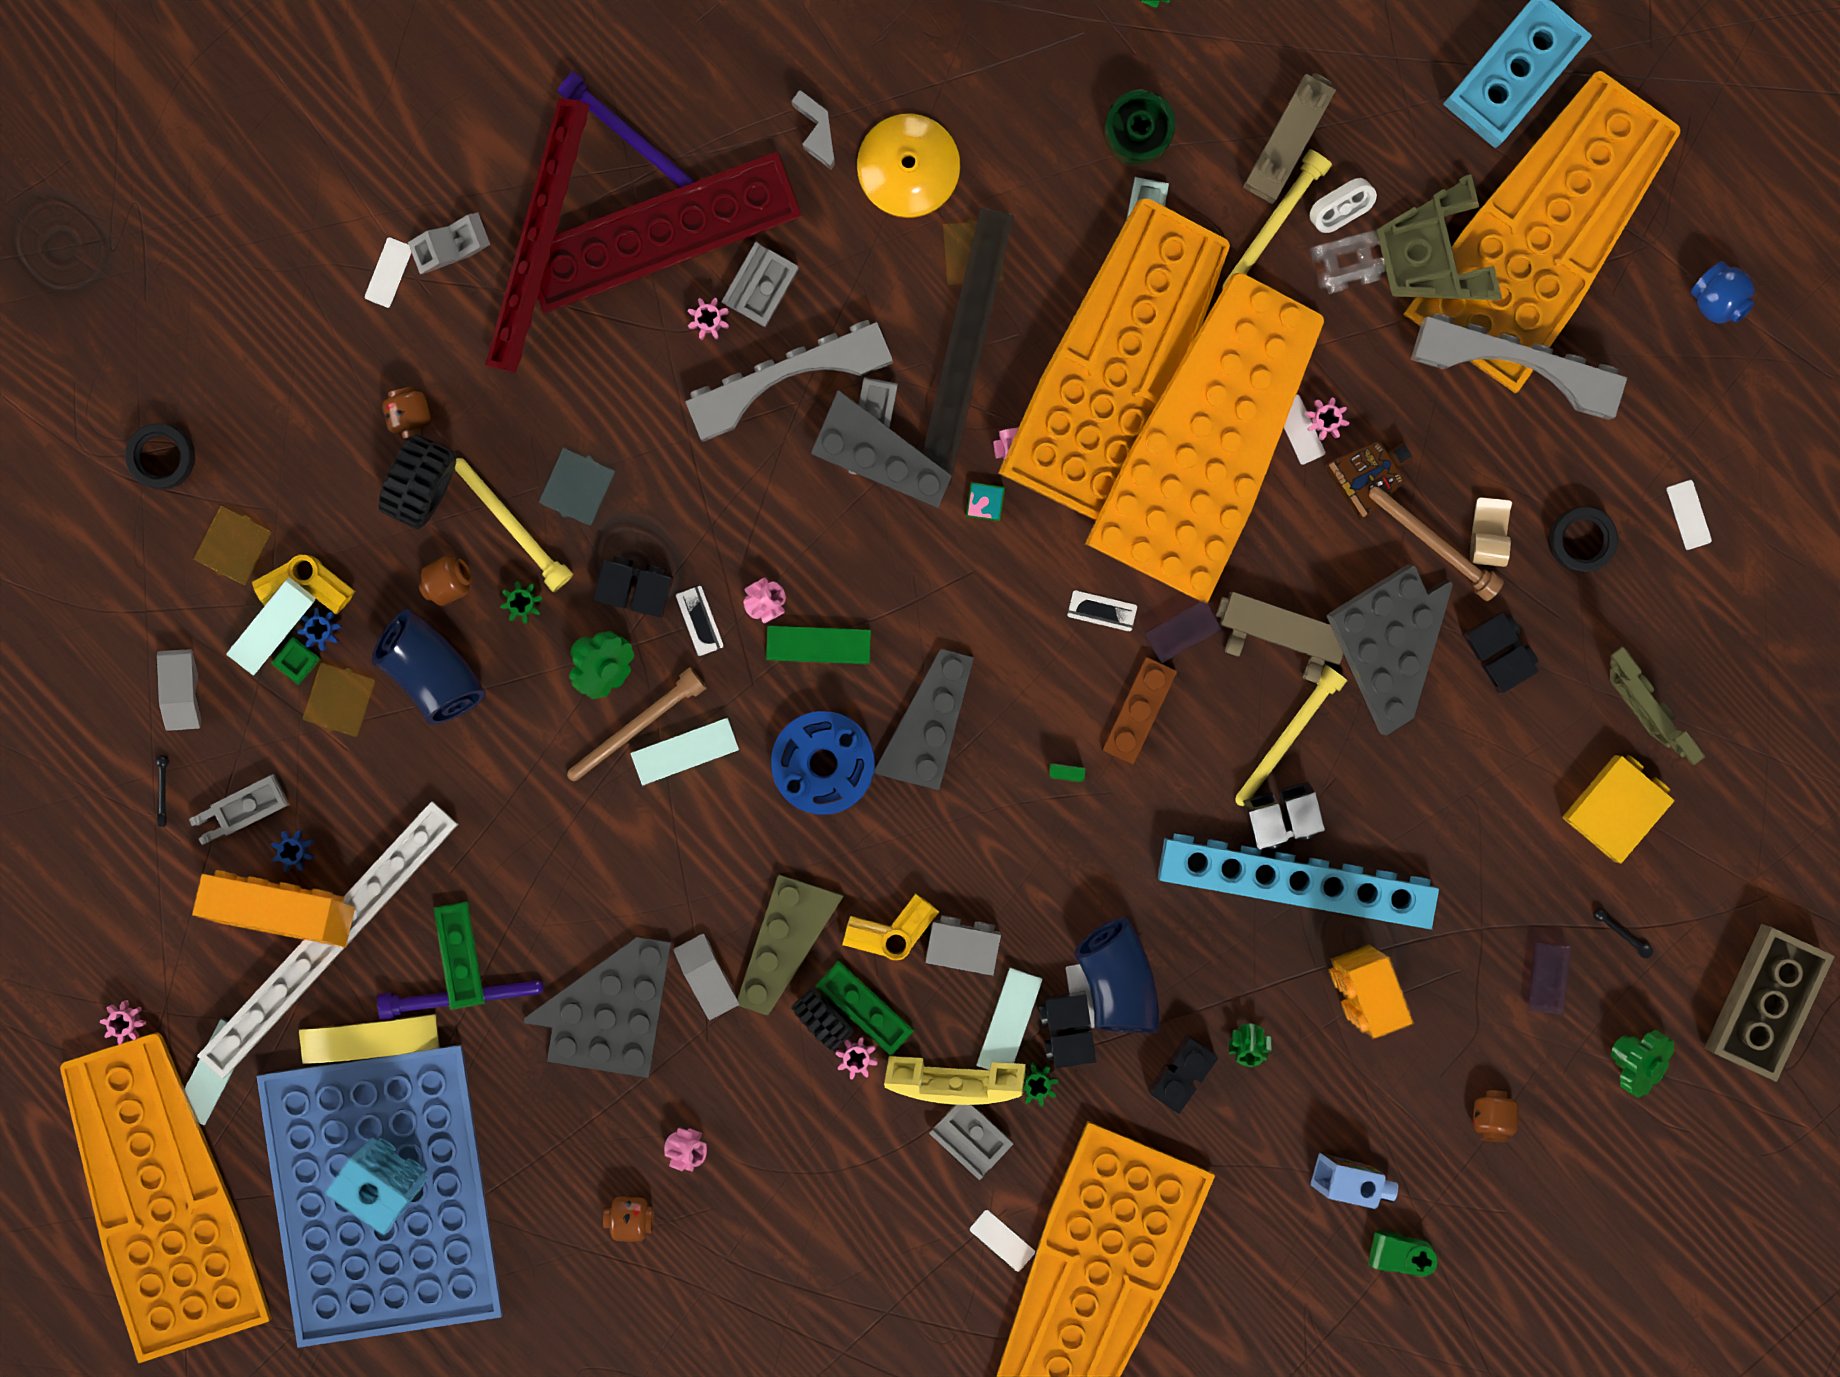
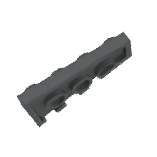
[811,390,952,508]
[874,649,974,790]

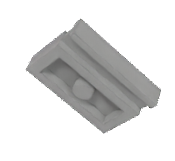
[722,242,799,328]
[929,1104,1014,1180]

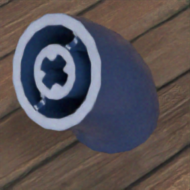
[372,609,486,725]
[1074,918,1159,1033]

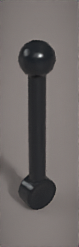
[156,755,169,827]
[1594,908,1653,958]

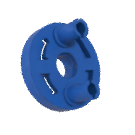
[771,711,875,815]

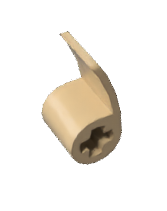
[1470,497,1512,567]

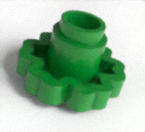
[569,631,634,699]
[1611,1030,1674,1098]

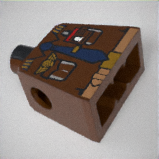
[1324,441,1413,520]

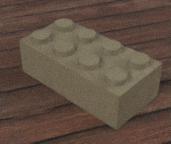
[1704,924,1835,1082]

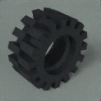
[791,987,854,1052]

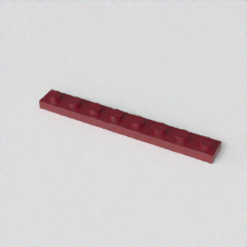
[485,98,590,373]

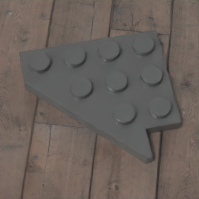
[1326,564,1453,735]
[524,936,672,1078]

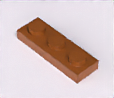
[1102,657,1177,765]

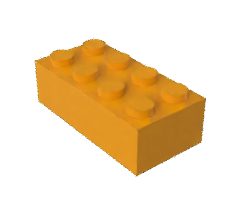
[192,870,355,948]
[1328,944,1413,1039]

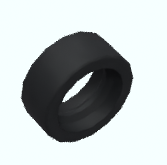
[125,423,195,489]
[1549,507,1619,573]

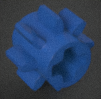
[298,608,343,651]
[271,830,315,872]

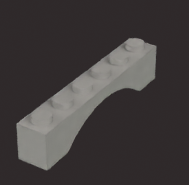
[1411,313,1627,420]
[685,320,893,442]

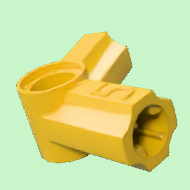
[252,555,356,615]
[842,893,939,960]

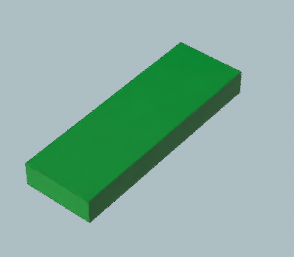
[766,626,871,664]
[433,902,485,1010]
[816,960,914,1056]

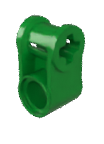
[1368,1230,1437,1277]

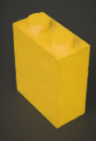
[1562,755,1675,864]

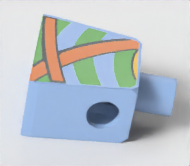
[1310,1152,1398,1209]

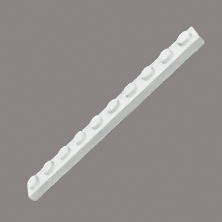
[197,801,459,1079]

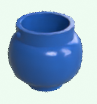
[1691,261,1755,324]

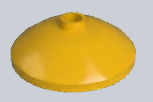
[857,114,960,218]

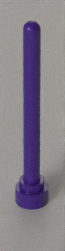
[557,71,694,187]
[377,980,544,1021]

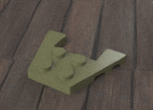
[1377,174,1502,300]
[1610,647,1705,765]

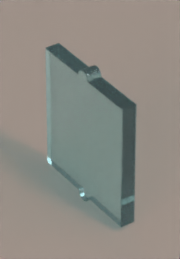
[539,448,616,526]

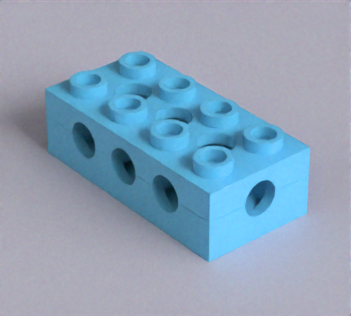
[1443,0,1592,148]
[325,1138,429,1235]

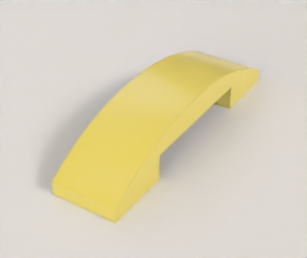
[299,1014,440,1064]
[884,1056,1026,1105]

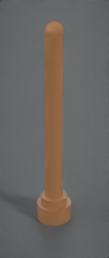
[1369,487,1504,601]
[567,667,707,781]

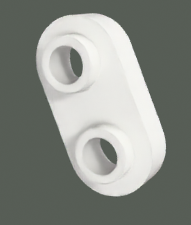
[1310,178,1377,233]

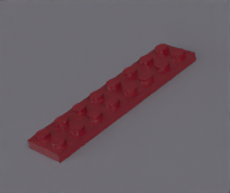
[537,151,802,314]

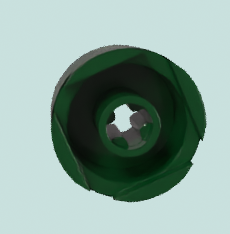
[1104,90,1176,165]

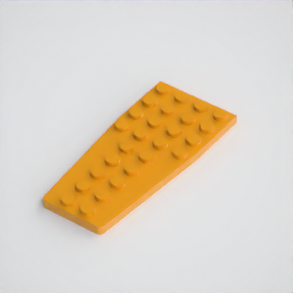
[1403,71,1680,393]
[999,198,1230,521]
[1085,273,1324,604]
[60,1033,272,1363]
[996,1121,1215,1377]

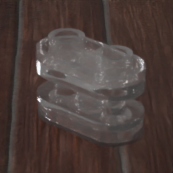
[1309,231,1386,294]

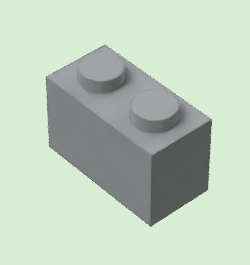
[925,915,1001,976]

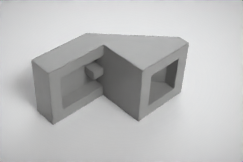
[791,90,835,170]
[408,213,490,274]
[157,649,202,731]
[673,933,740,1021]

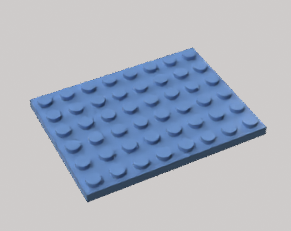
[256,1044,503,1348]

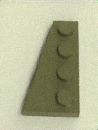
[738,874,844,1016]

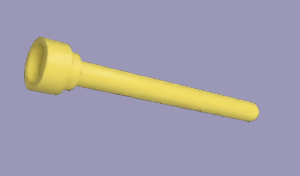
[1222,149,1332,290]
[455,458,574,592]
[1235,664,1347,806]

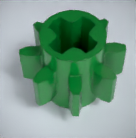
[500,581,544,624]
[1229,1024,1272,1067]
[1023,1063,1059,1106]

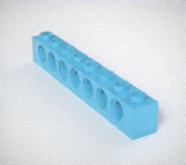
[1157,833,1439,930]

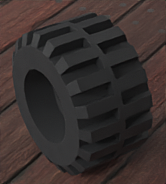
[379,433,456,530]

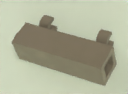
[1243,73,1336,204]
[1216,592,1343,683]

